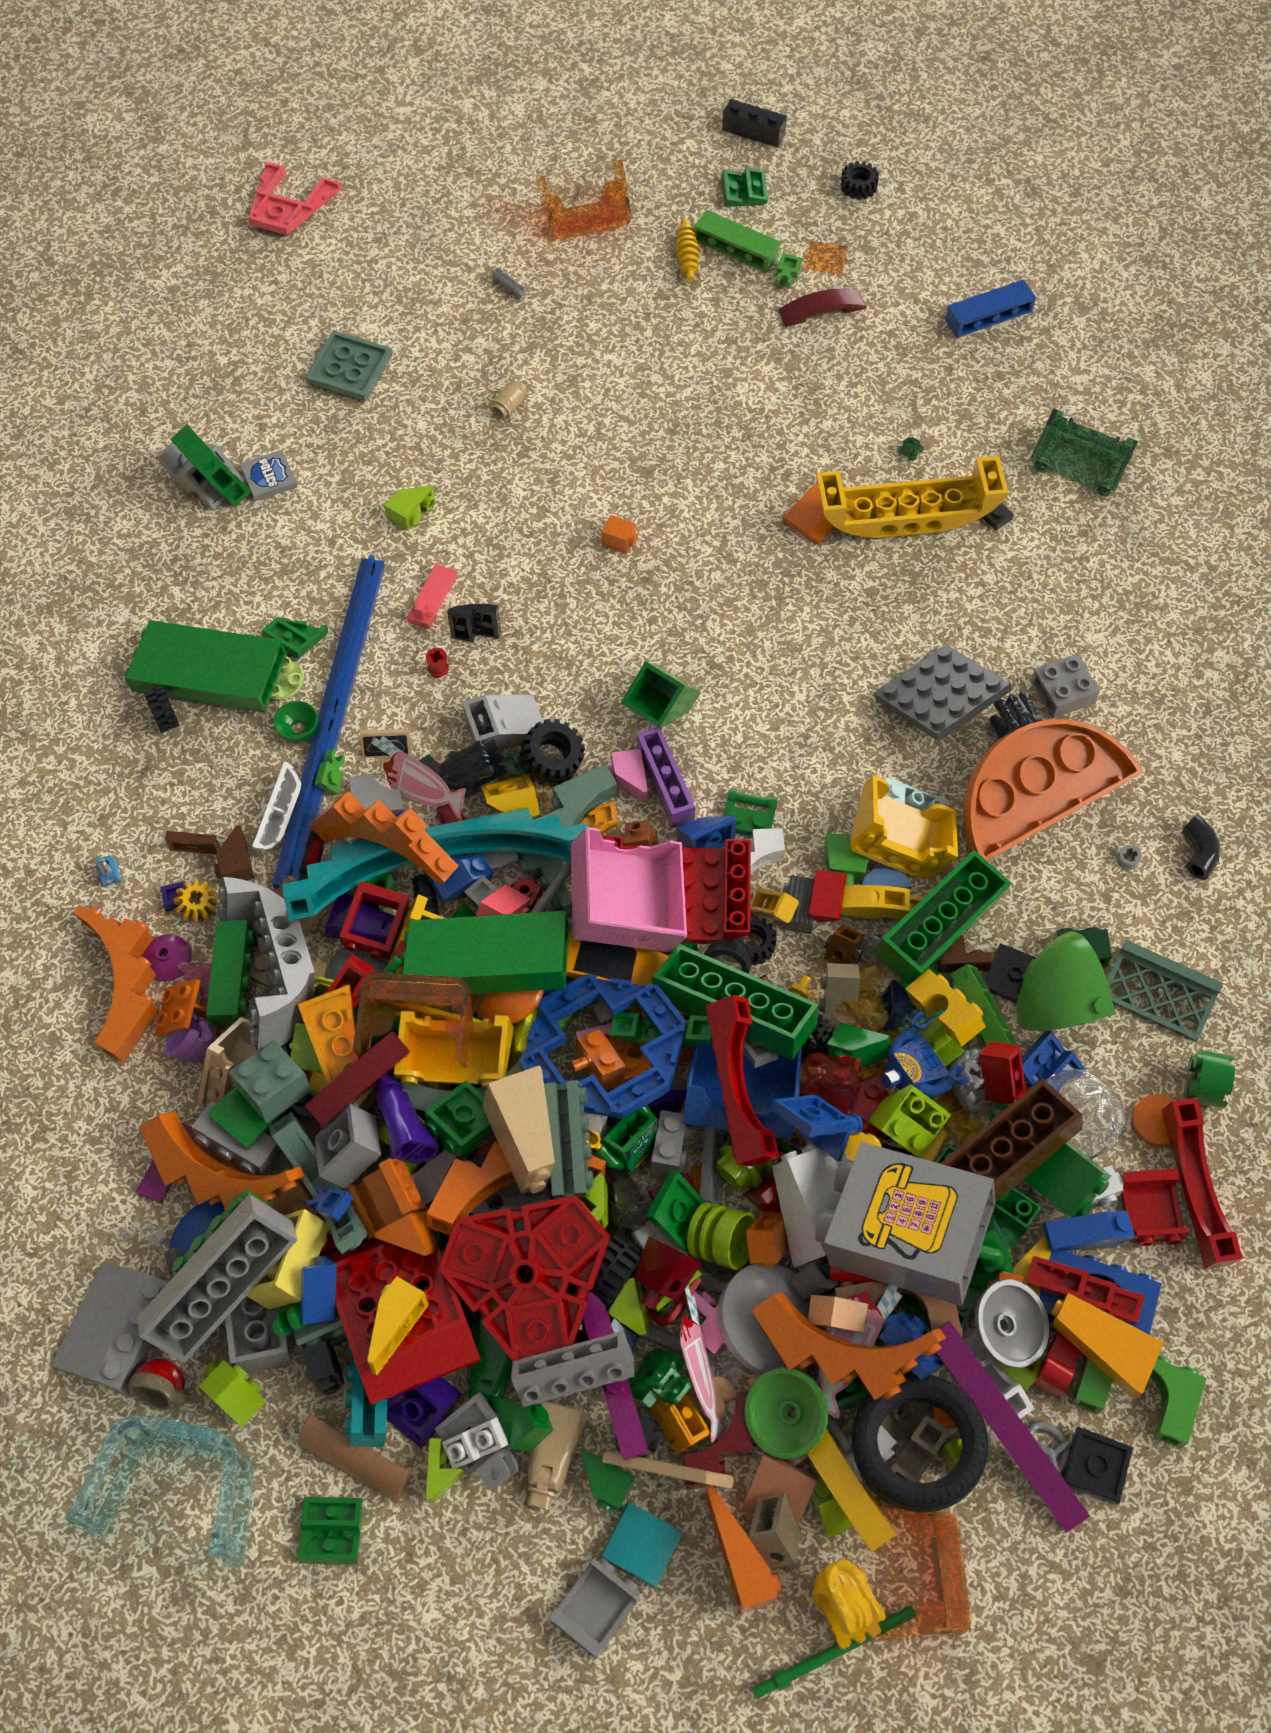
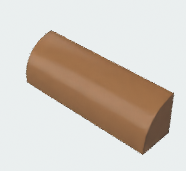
[298,1414,412,1503]

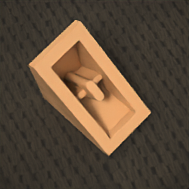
[808,1295,868,1333]

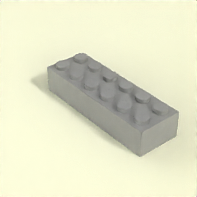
[137,1194,298,1363]

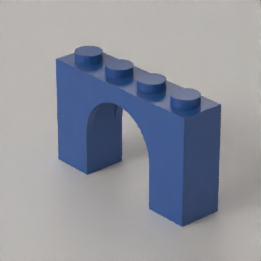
[1039,1250,1162,1335]

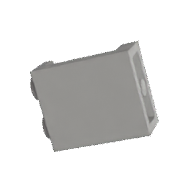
[549,1558,640,1659]

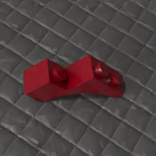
[683,1392,758,1490]

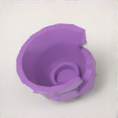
[163,1013,216,1063]

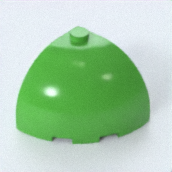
[1016,931,1115,1031]

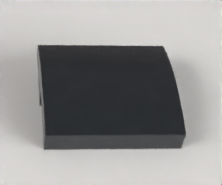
[447,604,501,643]

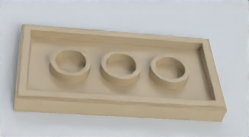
[602,1450,734,1489]

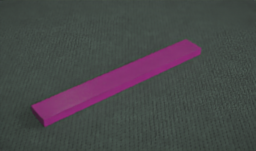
[937,1320,1090,1533]

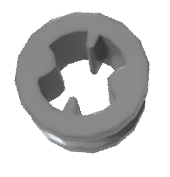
[1117,845,1142,870]

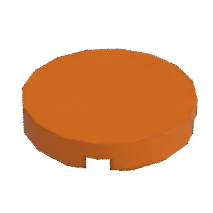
[1131,1094,1175,1147]

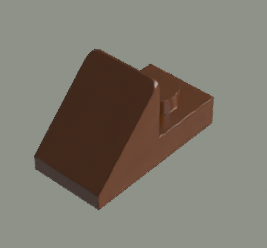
[937,935,993,973]

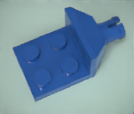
[771,1095,863,1161]

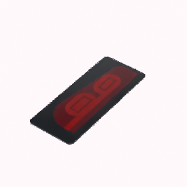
[299,831,325,877]

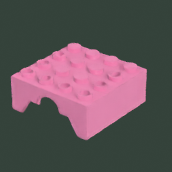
[571,827,687,952]

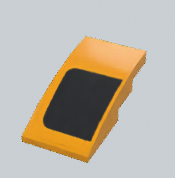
[567,928,669,986]

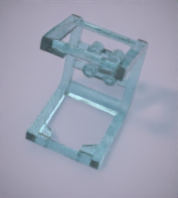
[67,1415,255,1568]

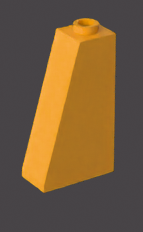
[1051,1293,1164,1400]

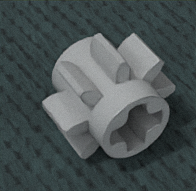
[861,932,886,964]

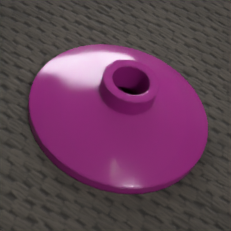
[142,934,192,982]

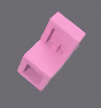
[691,1291,727,1355]

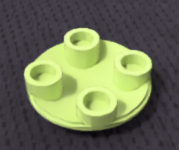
[270,656,304,700]

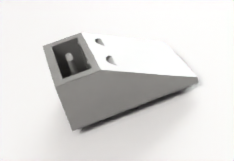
[462,695,543,750]

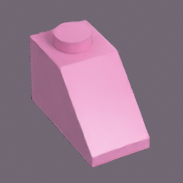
[608,749,648,803]

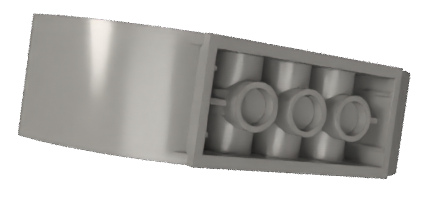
[218,877,315,1052]

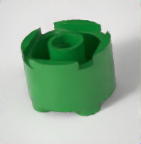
[1184,1050,1235,1109]

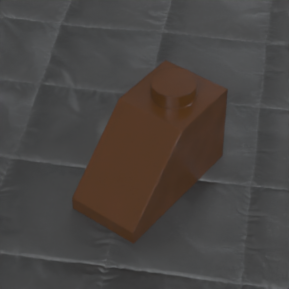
[214,825,255,881]

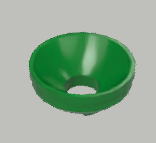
[274,701,318,742]

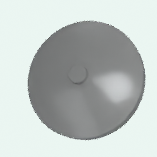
[718,1263,823,1375]

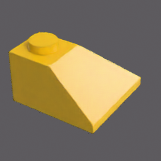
[481,775,540,819]

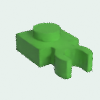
[776,253,803,289]
[315,749,345,795]

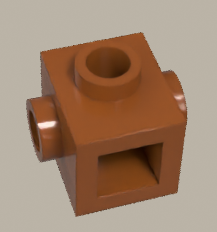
[621,820,658,846]

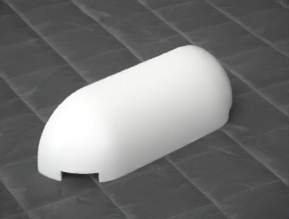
[251,761,301,851]

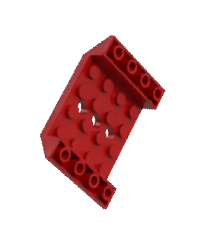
[602,836,751,944]
[325,1238,481,1405]

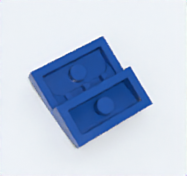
[1022,1031,1086,1097]

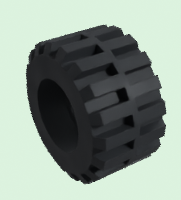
[519,719,585,786]
[589,1233,643,1311]

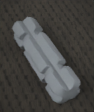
[491,268,526,299]

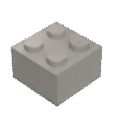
[315,1103,381,1189]

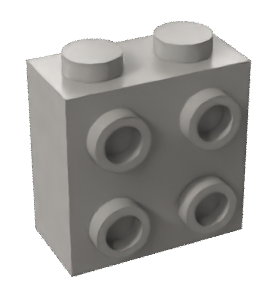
[1031,654,1100,719]
[650,1110,692,1180]

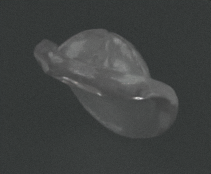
[1046,1069,1126,1160]

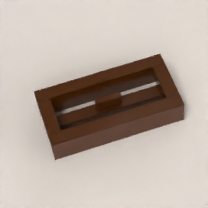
[165,831,221,855]

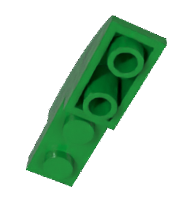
[170,424,251,507]

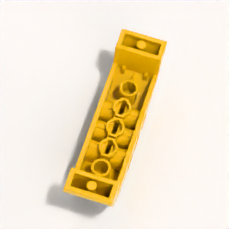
[816,456,1008,538]

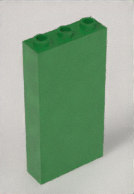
[125,620,287,713]
[398,911,569,998]

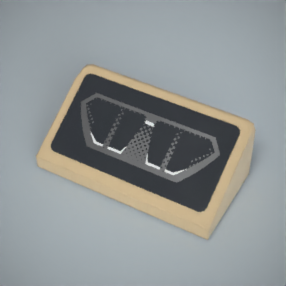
[360,729,411,758]

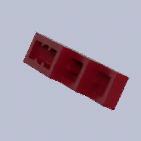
[304,1031,411,1128]

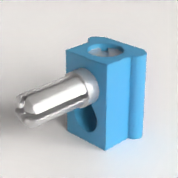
[96,855,121,887]

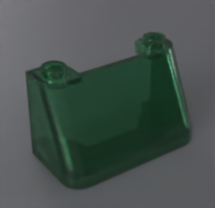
[1031,408,1138,497]

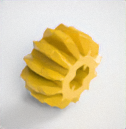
[174,879,218,923]

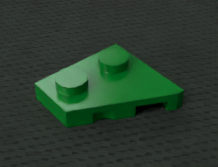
[262,617,328,659]

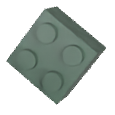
[229,1040,312,1123]

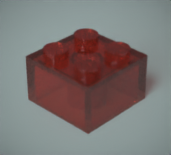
[799,1053,861,1113]

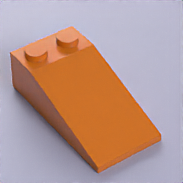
[705,1485,781,1614]

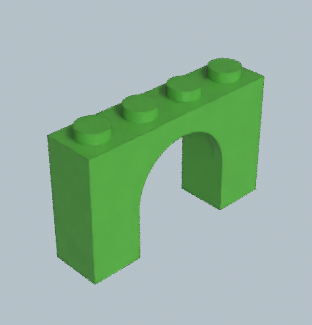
[1071,1356,1206,1448]

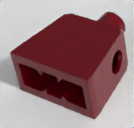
[634,1236,701,1310]

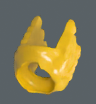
[812,1558,885,1650]

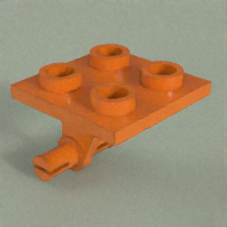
[154,979,221,1037]

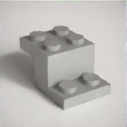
[156,442,244,510]

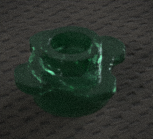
[897,437,924,461]

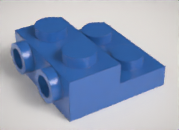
[879,1311,944,1380]

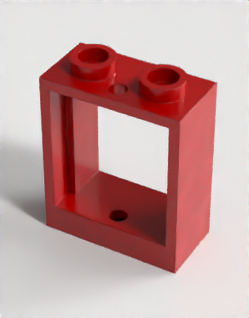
[339,881,410,960]

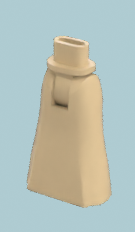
[527,1402,590,1511]

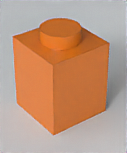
[601,515,638,554]

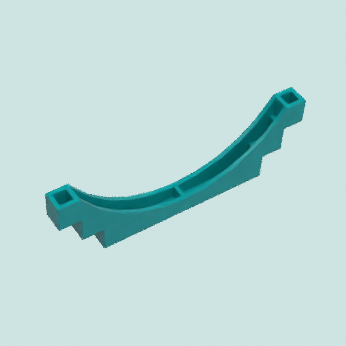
[282,808,589,921]

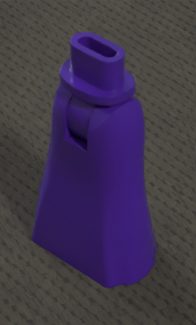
[325,893,395,944]
[376,1074,439,1164]

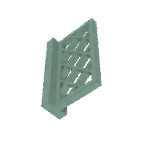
[1107,940,1224,1042]

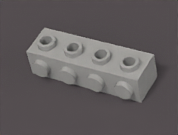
[511,1331,634,1407]

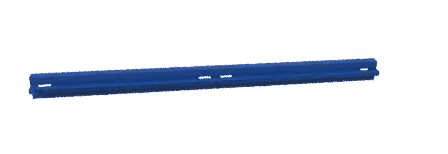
[272,555,385,889]

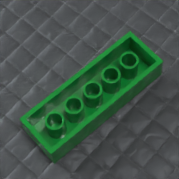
[872,850,1012,985]
[652,944,819,1060]

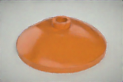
[470,990,544,1024]

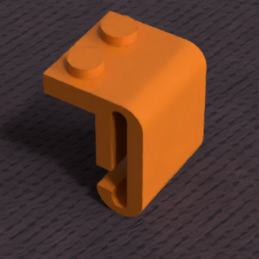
[345,1159,427,1240]

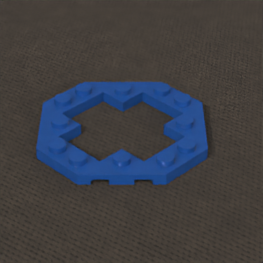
[519,974,687,1119]

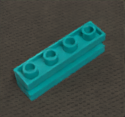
[344,1342,387,1447]

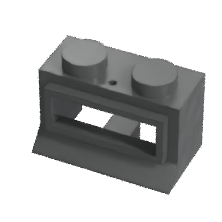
[790,1259,844,1301]

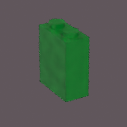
[1023,1142,1112,1218]

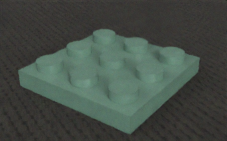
[305,330,393,401]

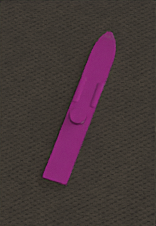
[583,1292,649,1461]

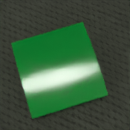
[721,167,768,207]
[207,1087,288,1150]
[297,1497,363,1565]

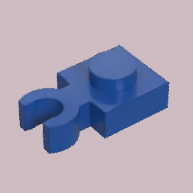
[306,1186,354,1221]

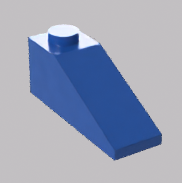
[1042,1211,1135,1251]

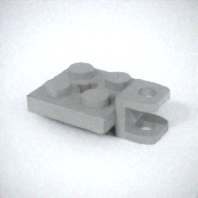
[434,1392,519,1489]

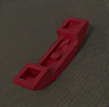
[779,288,866,327]

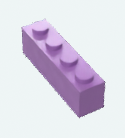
[637,727,695,828]

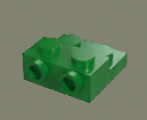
[424,1080,492,1158]

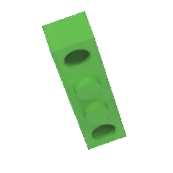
[950,964,1023,1057]

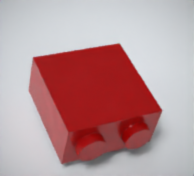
[829,1075,891,1140]

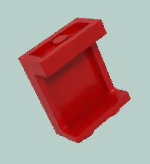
[1121,1169,1189,1246]

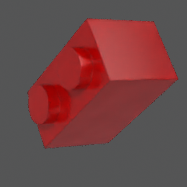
[978,1041,1026,1104]

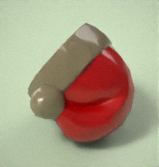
[128,1358,187,1410]

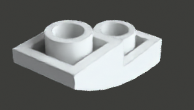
[442,1417,508,1469]

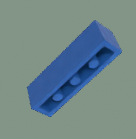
[945,279,1036,338]

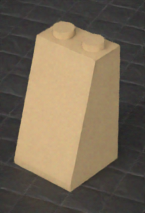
[483,1065,555,1194]

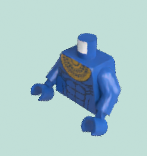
[881,1013,968,1099]

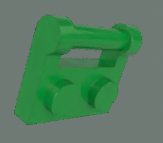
[724,788,778,836]

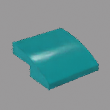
[600,1502,683,1588]

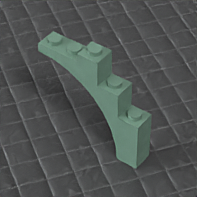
[519,764,617,916]

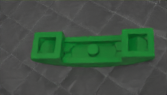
[609,1012,713,1048]

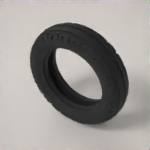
[851,1373,989,1513]

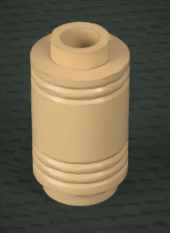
[491,380,528,419]

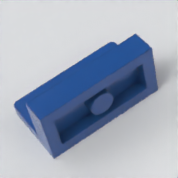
[301,1256,337,1325]

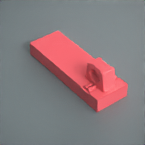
[407,564,457,629]

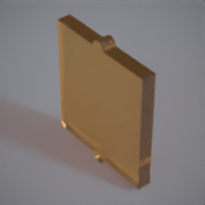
[806,241,848,275]

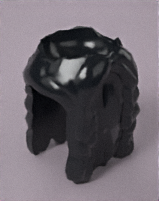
[990,691,1043,739]
[438,740,509,797]

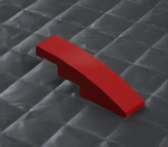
[1026,1255,1145,1325]

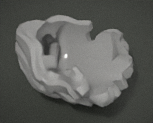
[948,1048,986,1113]

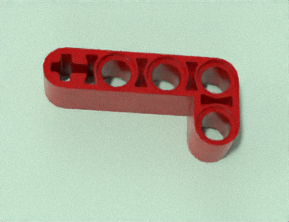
[1032,1330,1082,1399]

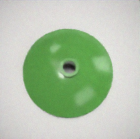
[745,1368,828,1459]

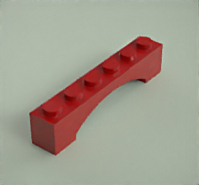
[706,995,779,1167]
[1161,1098,1243,1269]

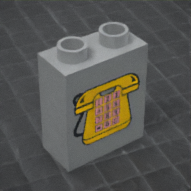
[815,1142,995,1306]

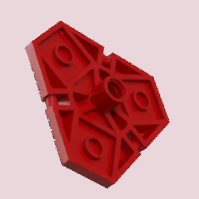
[439,1195,611,1361]

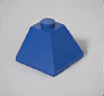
[677,815,736,848]
[423,853,494,903]

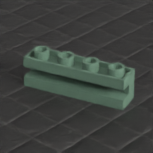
[544,1080,594,1199]

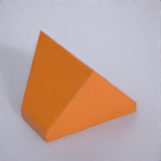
[374,1209,437,1256]

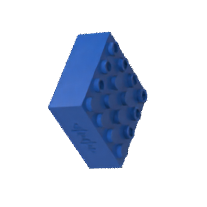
[683,1043,802,1138]

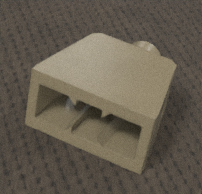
[749,1493,801,1572]

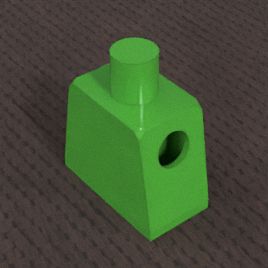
[824,833,869,886]

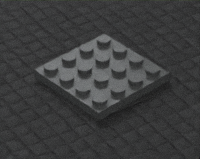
[874,644,1012,741]

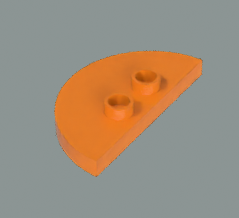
[963,719,1144,861]

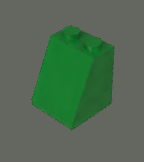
[621,661,701,728]

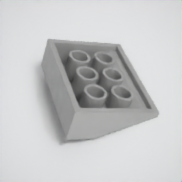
[51,1262,169,1396]

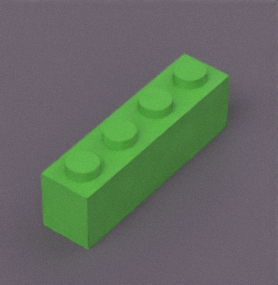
[694,210,780,273]

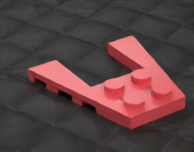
[248,162,341,235]

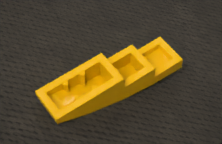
[807,1428,896,1552]

